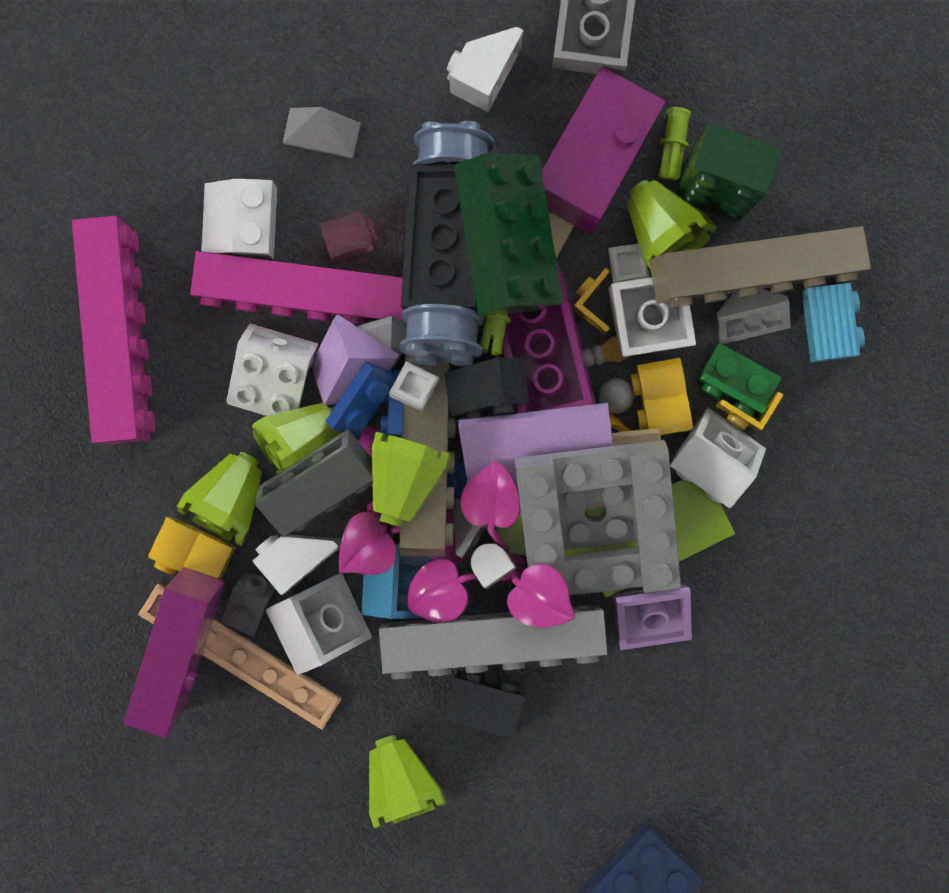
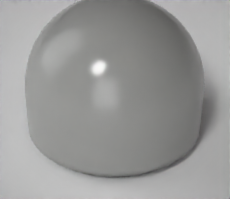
[598,378,634,414]

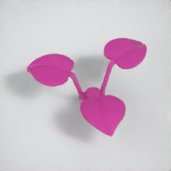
[339,427,471,575]
[408,462,575,627]

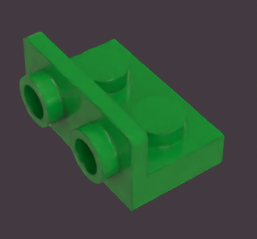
[696,343,782,417]

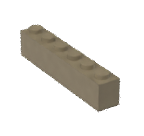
[649,226,871,308]
[399,354,457,557]

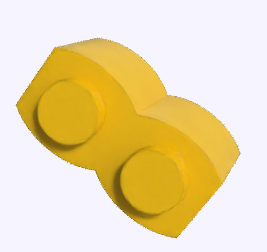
[630,358,693,436]
[148,516,236,579]

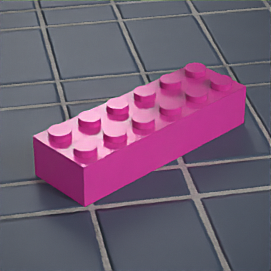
[72,216,155,445]

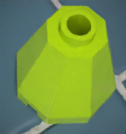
[627,180,717,268]
[252,403,342,474]
[372,432,452,527]
[177,452,262,546]
[369,735,447,829]

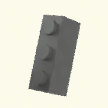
[255,429,373,537]

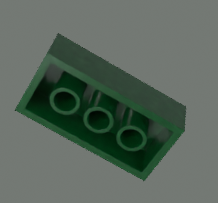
[675,123,783,221]
[454,153,563,315]

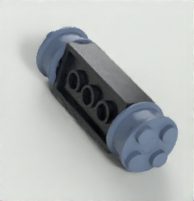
[399,121,494,366]

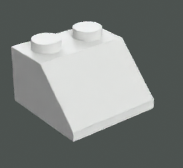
[447,27,523,112]
[201,179,277,259]
[608,277,696,357]
[670,407,766,508]
[252,534,341,595]
[265,573,372,675]

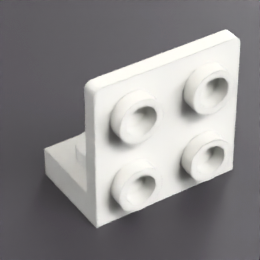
[226,323,319,416]

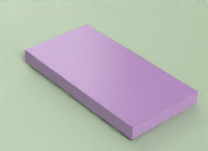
[458,403,613,487]

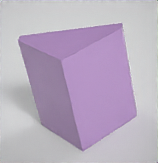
[311,314,399,405]
[612,584,692,650]

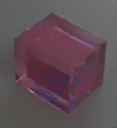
[319,210,378,263]

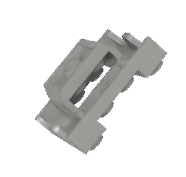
[514,440,681,595]

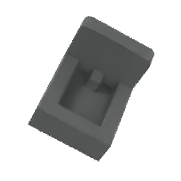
[221,572,276,637]

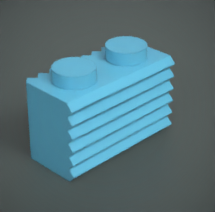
[801,283,865,363]

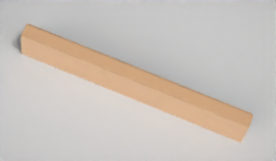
[138,583,342,730]

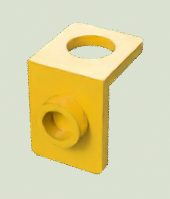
[573,268,610,335]
[715,392,783,431]

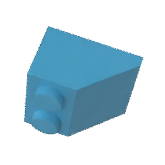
[362,542,434,619]

